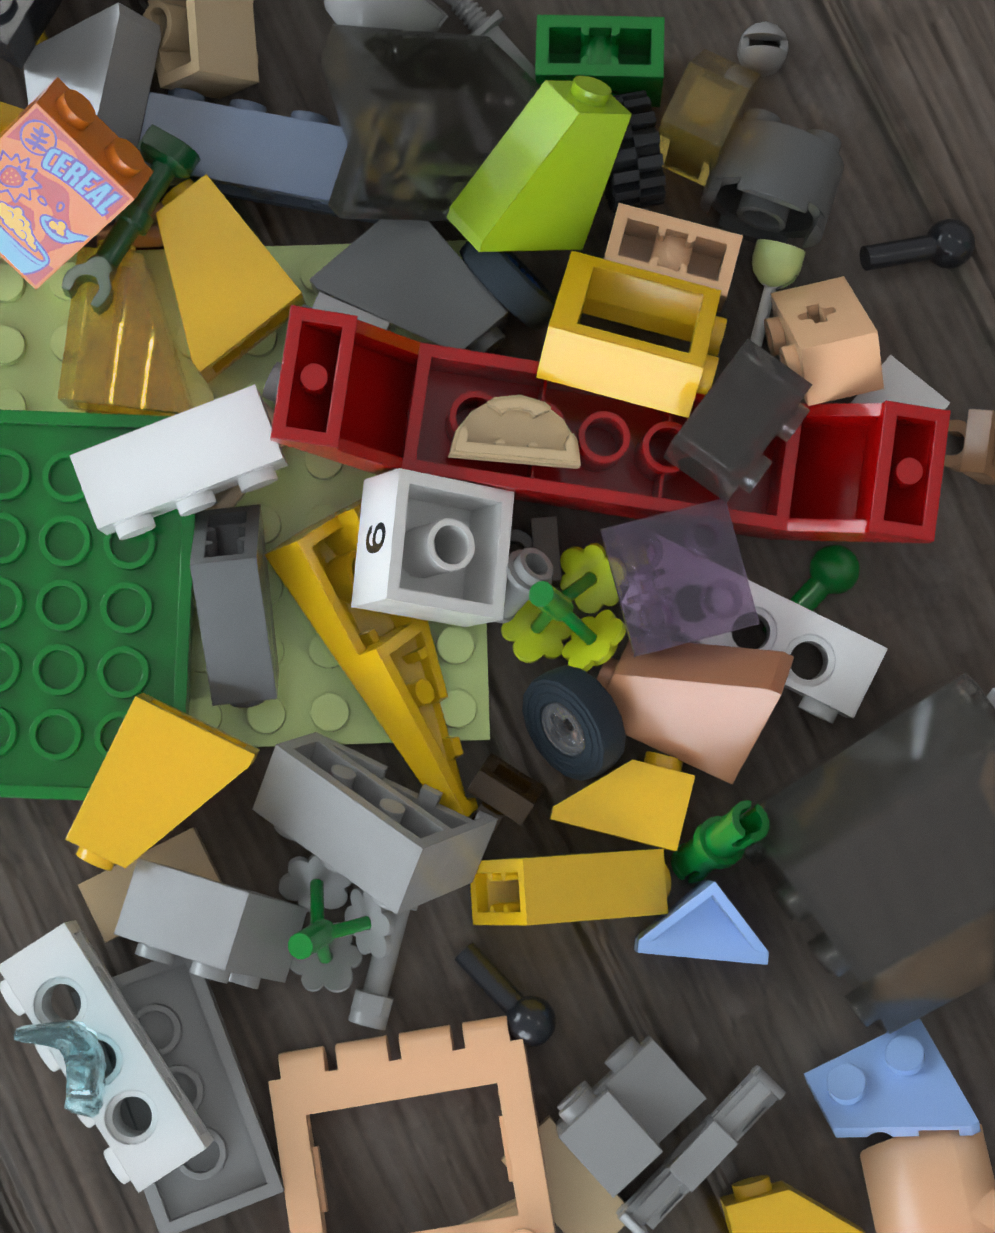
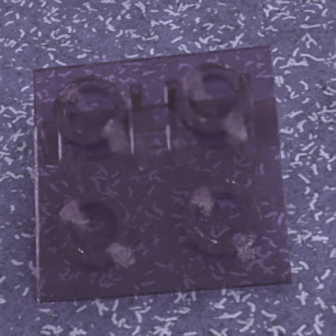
[600,498,760,657]

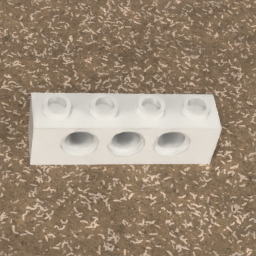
[620,534,888,724]
[0,920,214,1193]

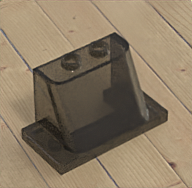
[321,24,541,221]

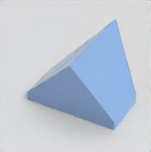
[634,879,769,965]

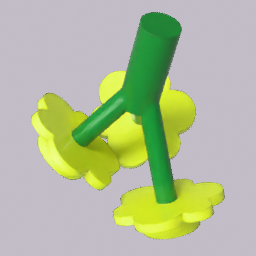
[501,543,626,672]

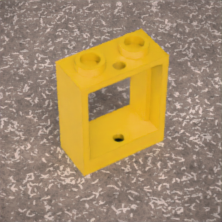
[536,251,727,418]

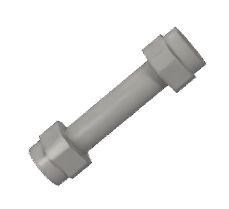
[348,906,418,1030]

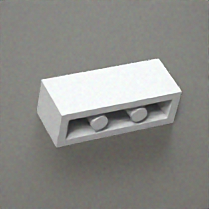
[69,384,288,540]

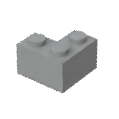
[114,858,308,989]
[556,1035,707,1198]

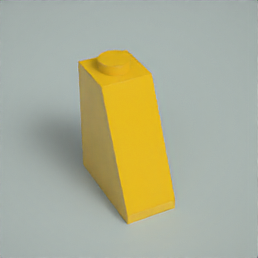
[156,174,306,383]
[65,693,260,871]
[470,849,671,926]

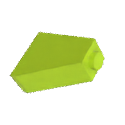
[447,76,632,252]

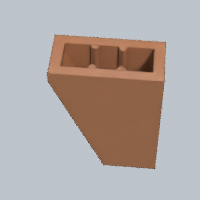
[596,637,794,784]

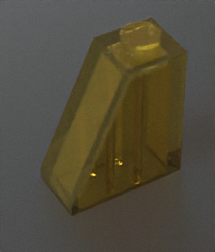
[659,49,761,186]
[57,240,194,416]

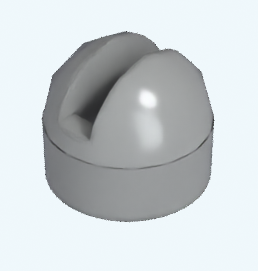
[737,21,789,77]

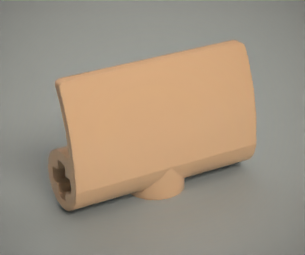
[860,1124,995,1233]

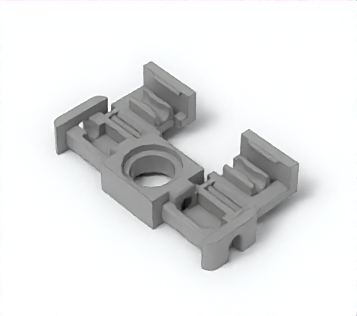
[616,1065,786,1233]

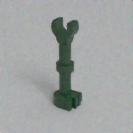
[62,124,201,315]

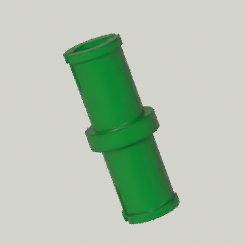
[671,800,769,884]

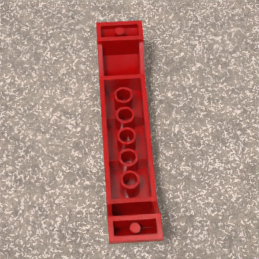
[270,305,951,543]

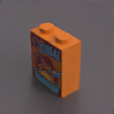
[0,77,154,289]

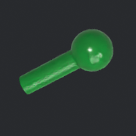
[761,544,860,635]

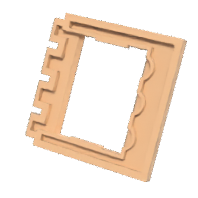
[268,1015,556,1233]

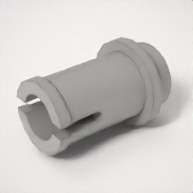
[495,548,553,623]

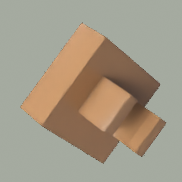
[944,409,995,485]

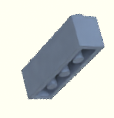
[139,88,401,224]

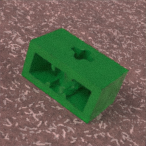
[535,15,665,107]

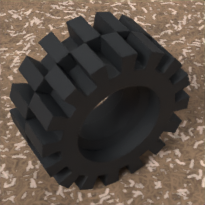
[604,90,666,213]

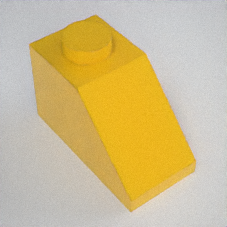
[549,751,695,851]
[720,1175,866,1233]

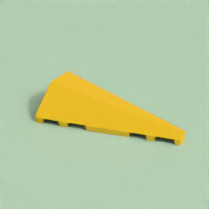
[264,499,478,817]

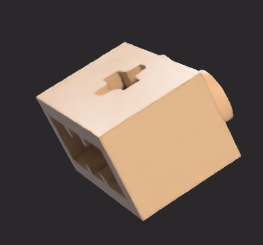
[604,203,743,313]
[764,276,884,406]

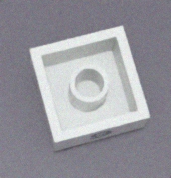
[351,468,515,627]

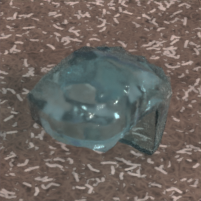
[14,1020,107,1118]

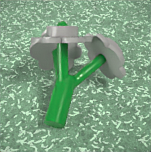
[279,854,395,993]

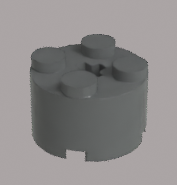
[700,108,844,248]

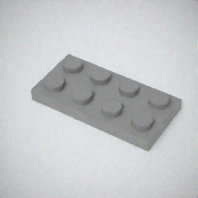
[71,955,284,1233]

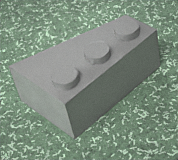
[252,732,498,915]

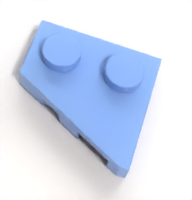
[804,1017,981,1138]

